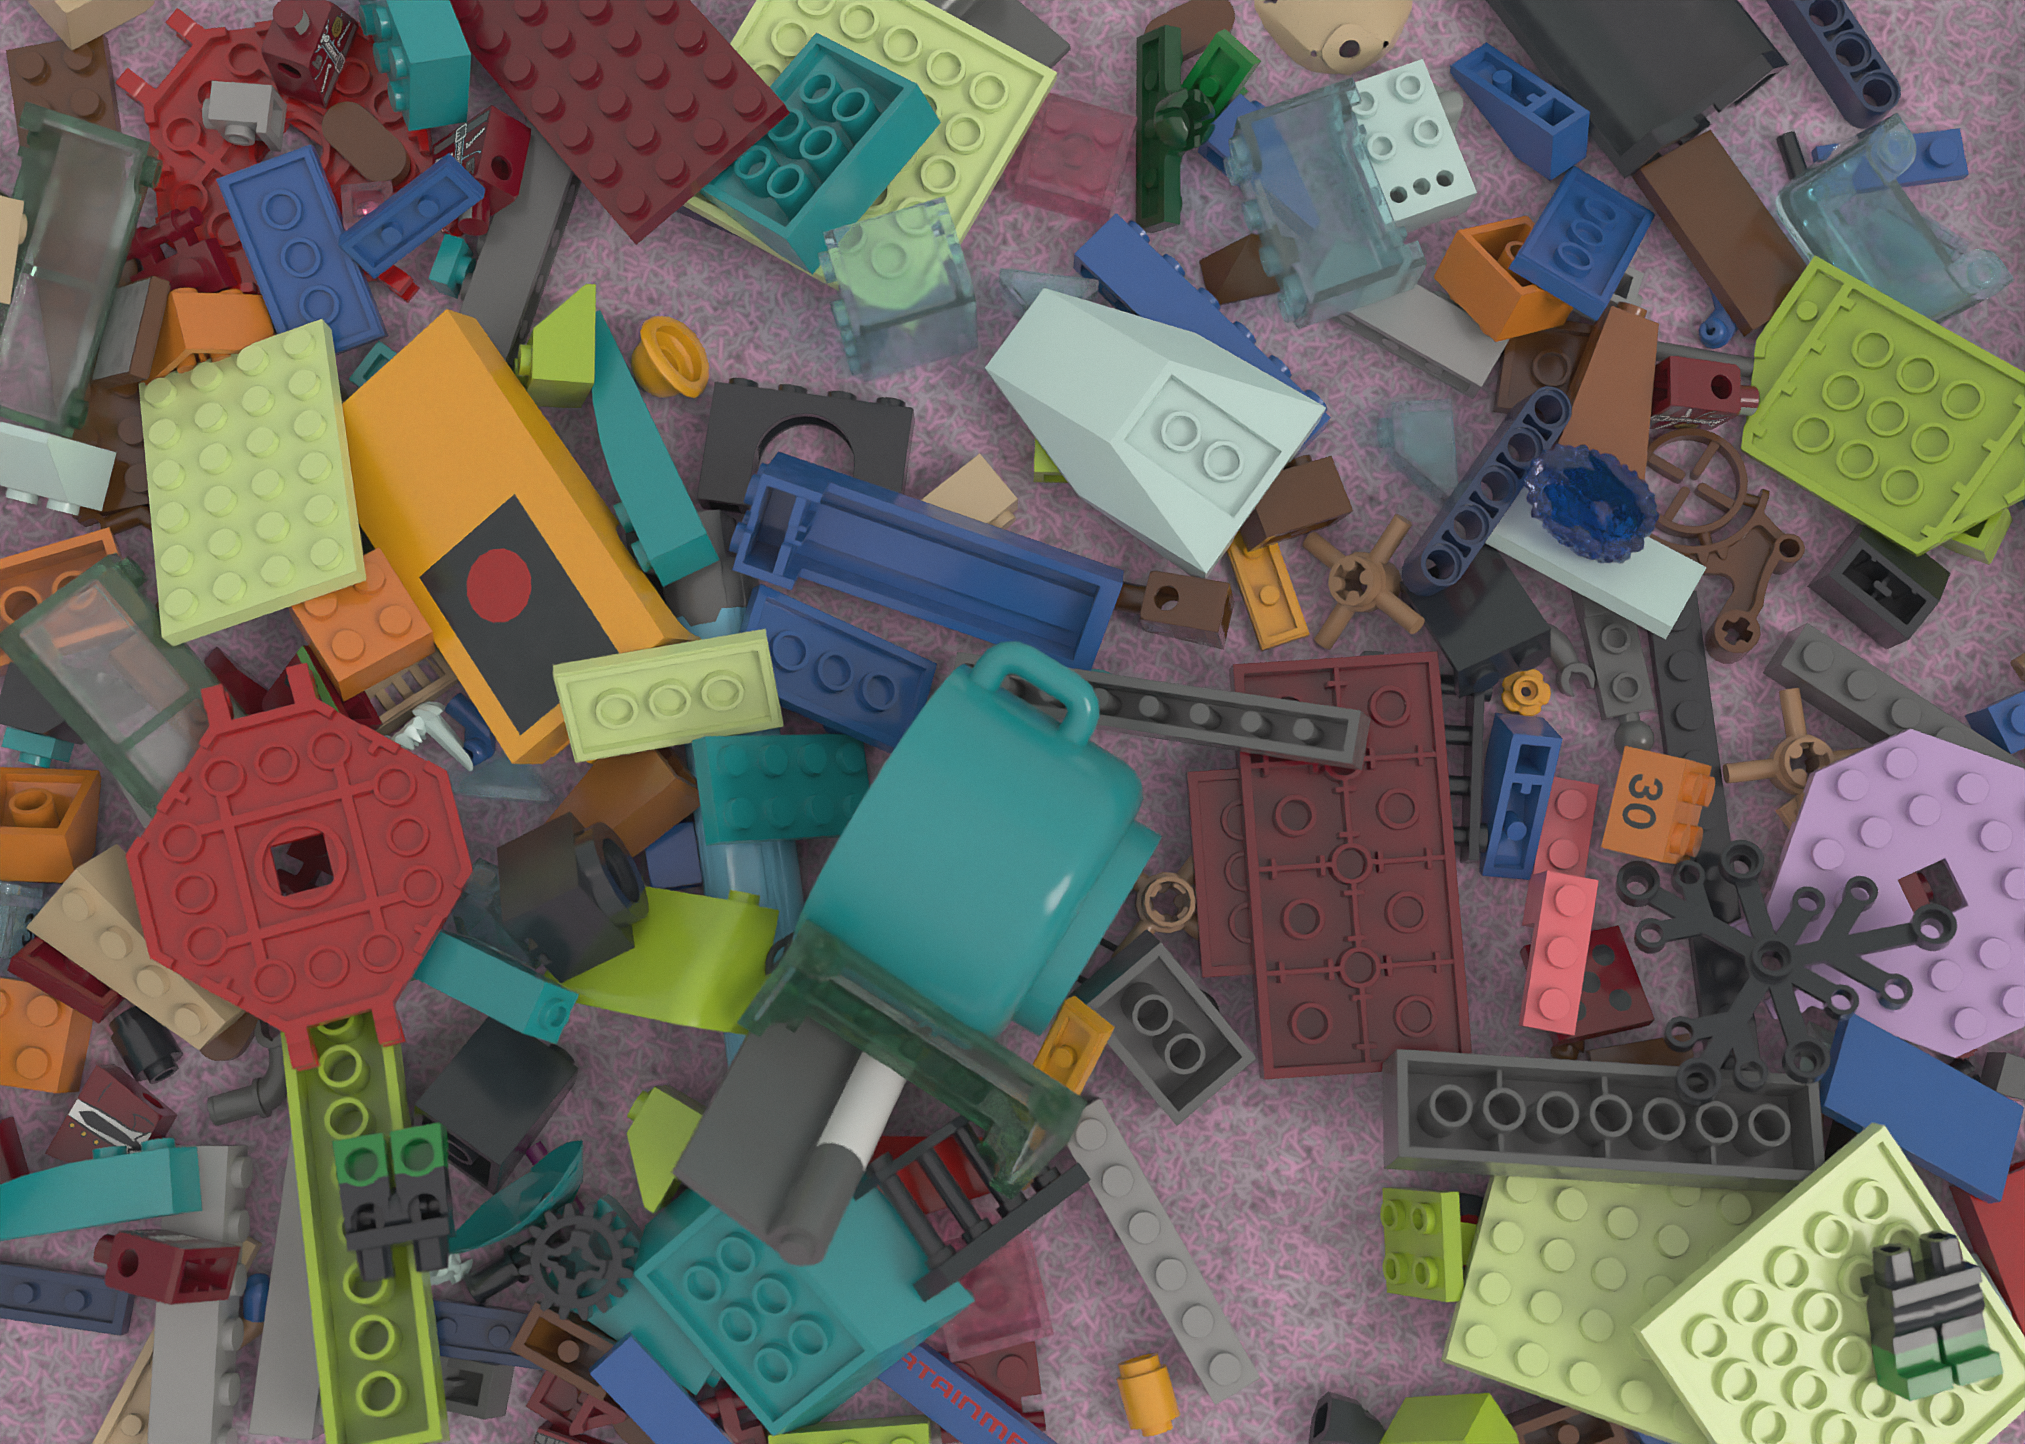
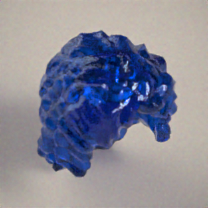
[1522,444,1659,564]

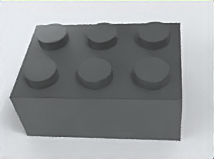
[1068,929,1256,1126]

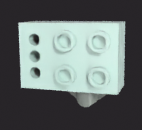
[1324,59,1477,244]

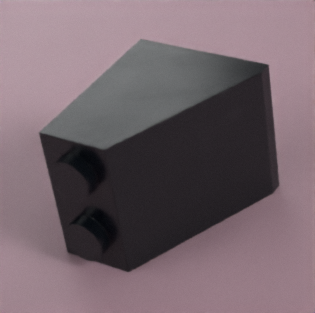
[413,1016,579,1195]

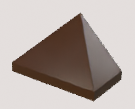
[1199,233,1306,306]

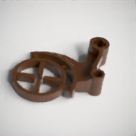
[1627,428,1805,664]

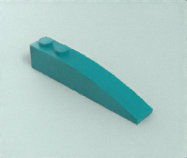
[592,310,720,587]
[0,1138,202,1241]

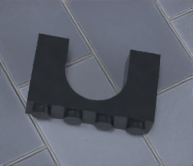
[697,378,915,514]

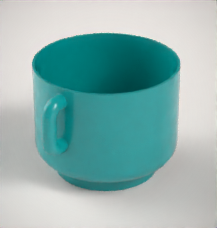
[794,641,1162,1044]

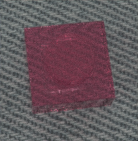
[341,180,394,231]

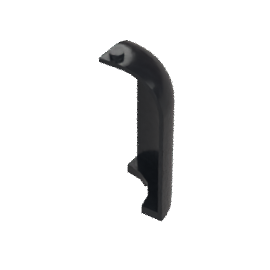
[1486,0,1789,179]

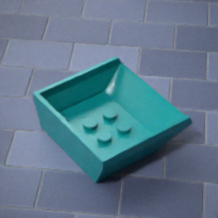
[633,1174,975,1436]

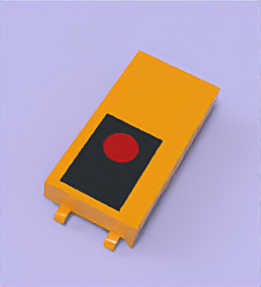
[342,309,702,764]

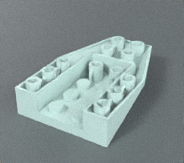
[985,288,1326,579]

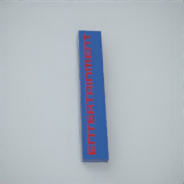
[877,1341,1058,1444]

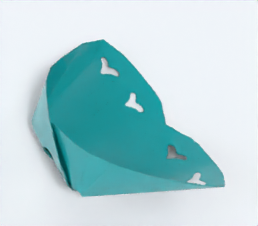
[449,1140,583,1255]

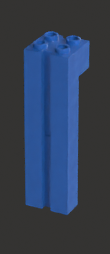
[729,451,1124,671]

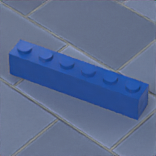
[1073,213,1331,470]

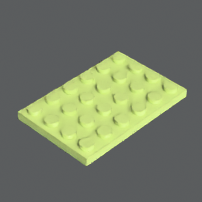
[139,319,366,646]

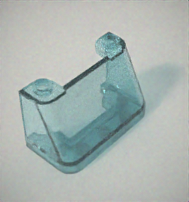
[1775,113,2015,324]

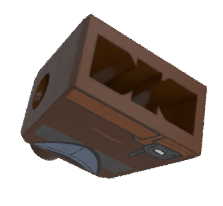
[1115,571,1235,650]

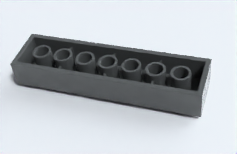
[1382,1049,1825,1193]

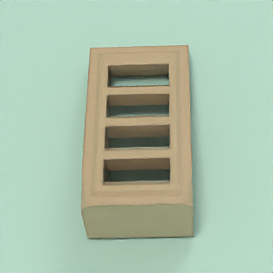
[365,643,459,736]

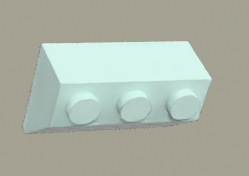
[0,422,116,515]

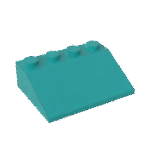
[699,32,941,275]

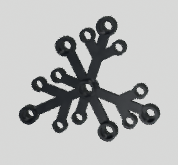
[1615,840,1957,1106]

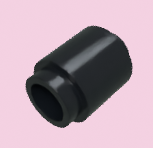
[109,1006,183,1084]

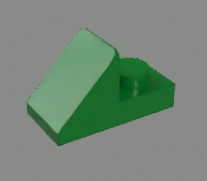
[1181,29,1261,126]

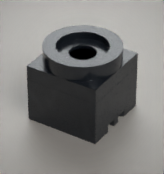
[497,811,649,983]

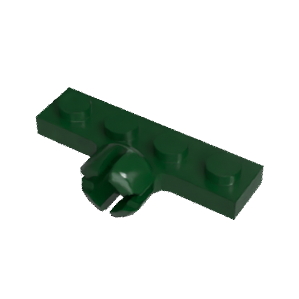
[1136,25,1215,233]

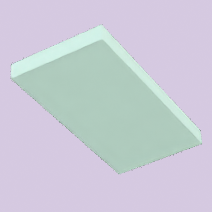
[1485,476,1707,639]

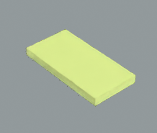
[553,629,784,763]

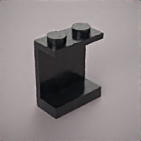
[1400,543,1551,699]

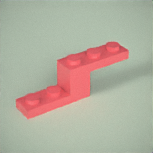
[1518,777,1599,1036]

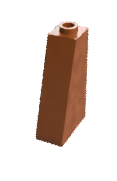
[1535,302,1659,513]
[544,746,700,858]

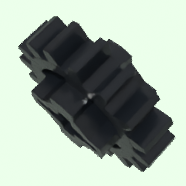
[519,1201,638,1321]

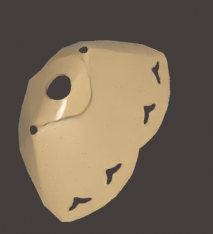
[1254,0,1413,76]

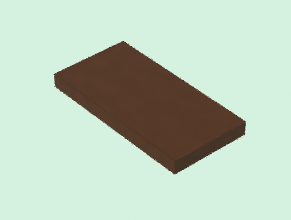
[1632,129,1807,337]

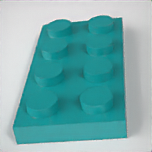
[692,734,870,846]

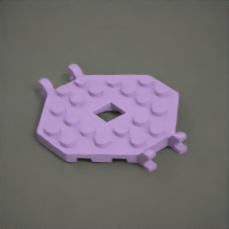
[1728,729,2025,1058]

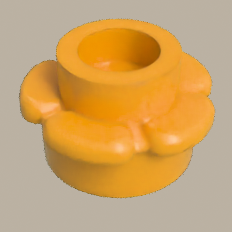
[1501,669,1551,716]

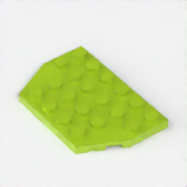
[1741,256,2025,557]

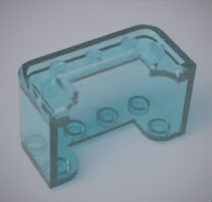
[1224,77,1427,329]
[817,196,978,383]

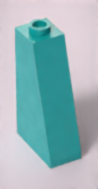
[412,929,579,1044]
[548,1194,722,1395]

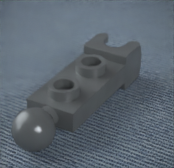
[1571,589,1656,755]

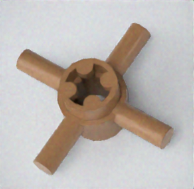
[1303,514,1425,650]
[1723,688,1866,812]
[1110,854,1198,958]

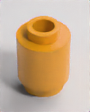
[1116,1353,1180,1437]

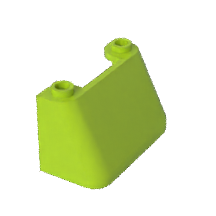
[544,876,780,1035]

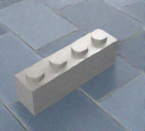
[1302,239,1509,399]

